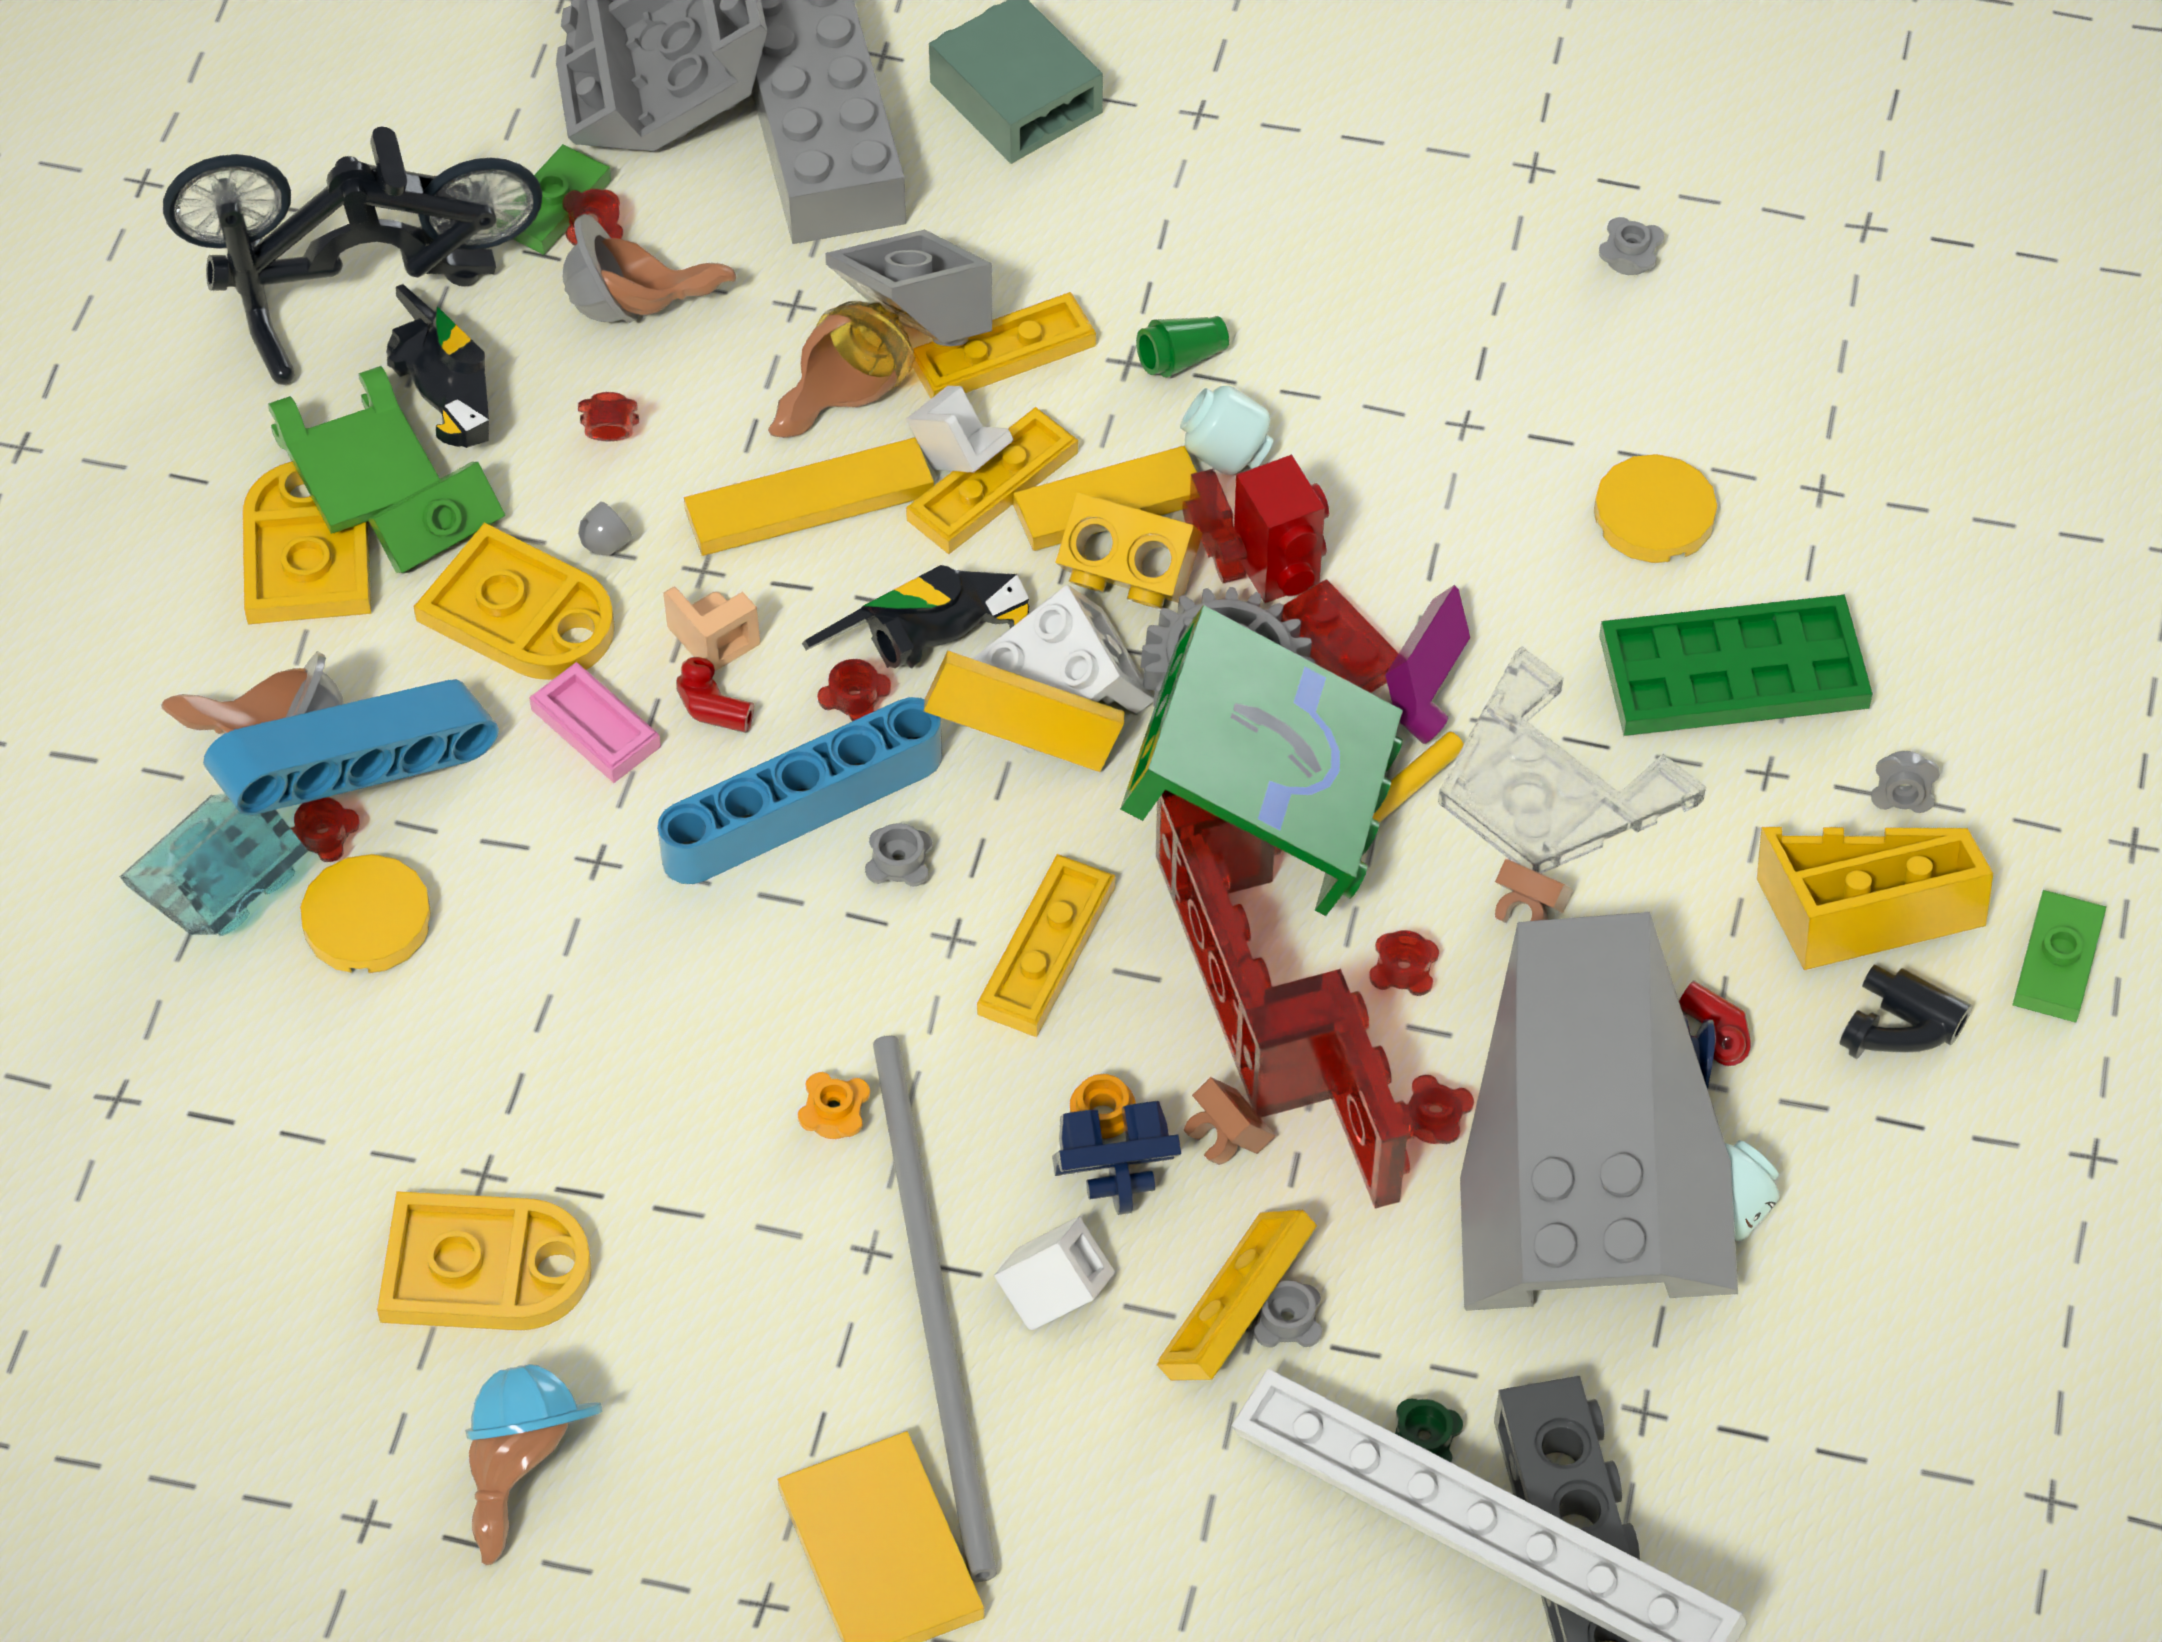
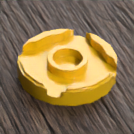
[1594,454,1717,563]
[300,854,431,973]

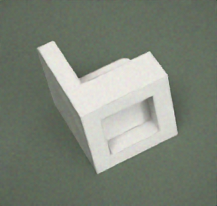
[906,386,1013,473]
[994,1216,1115,1330]

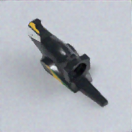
[386,284,489,448]
[802,565,1029,669]

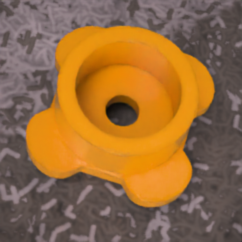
[798,1072,870,1139]

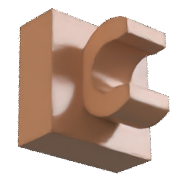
[1495,858,1573,923]
[1184,1077,1276,1165]

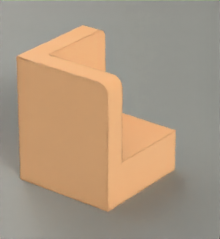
[663,586,760,671]

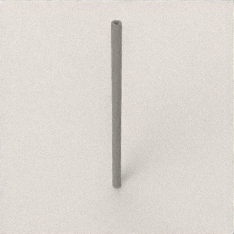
[873,1036,997,1582]

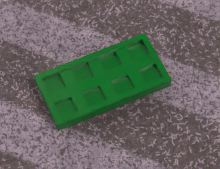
[1599,594,1873,736]

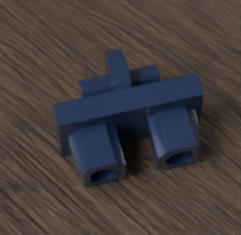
[1052,1101,1181,1215]

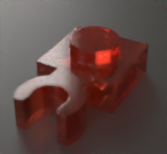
[1182,468,1247,583]

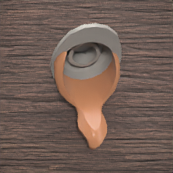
[562,214,736,323]
[161,651,344,734]

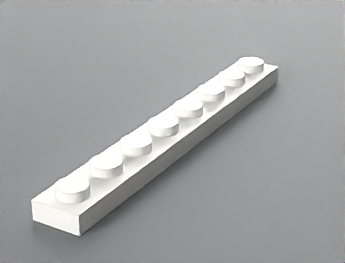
[1231,1368,1747,1642]

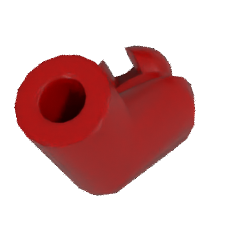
[676,657,754,733]
[1679,980,1751,1066]

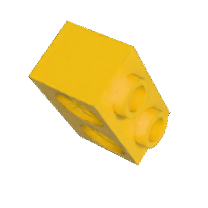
[1055,492,1203,609]

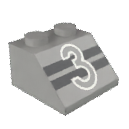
[825,229,992,346]

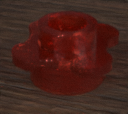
[562,189,623,246]
[578,392,639,442]
[817,659,891,721]
[285,797,360,862]
[1369,930,1439,996]
[1397,1075,1474,1144]

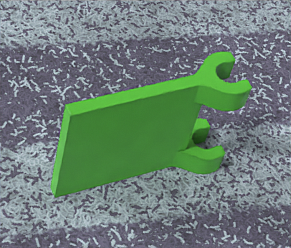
[268,366,440,534]

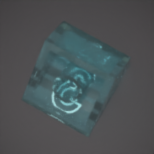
[119,794,308,936]

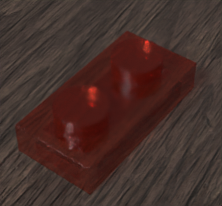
[1281,579,1399,693]

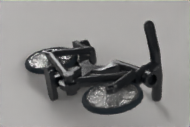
[163,126,542,385]

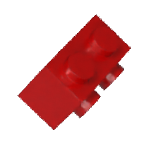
[1233,454,1329,603]

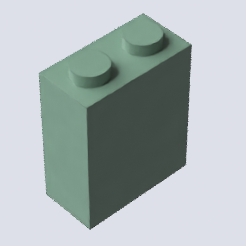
[929,0,1103,164]

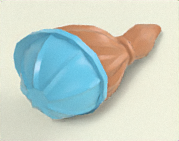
[465,1364,602,1565]

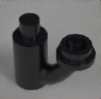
[1839,964,1973,1059]

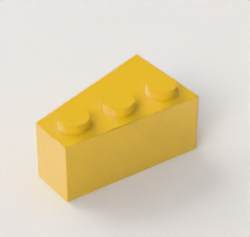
[1757,827,1993,970]

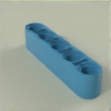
[203,679,499,816]
[657,697,942,884]

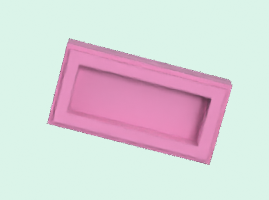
[529,662,661,783]

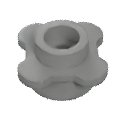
[1599,217,1664,275]
[1871,751,1940,813]
[865,823,932,887]
[1254,1280,1322,1348]

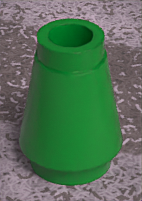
[1136,316,1229,378]

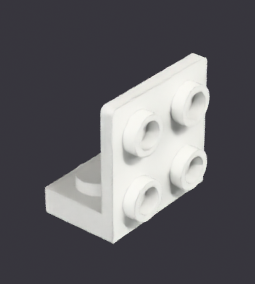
[974,584,1154,753]

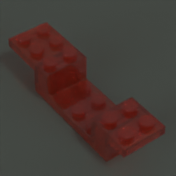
[1156,789,1414,1209]

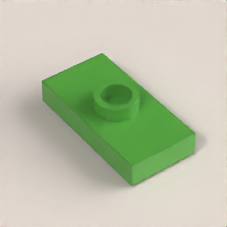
[496,144,611,255]
[368,462,506,573]
[2012,890,2106,1023]

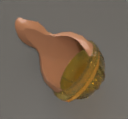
[768,301,915,438]

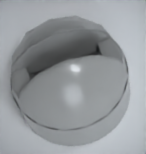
[578,501,633,555]

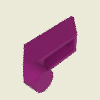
[1385,585,1470,744]

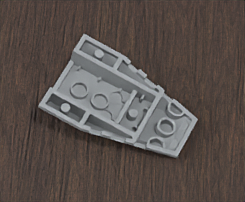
[556,0,767,151]
[1460,912,1738,1311]

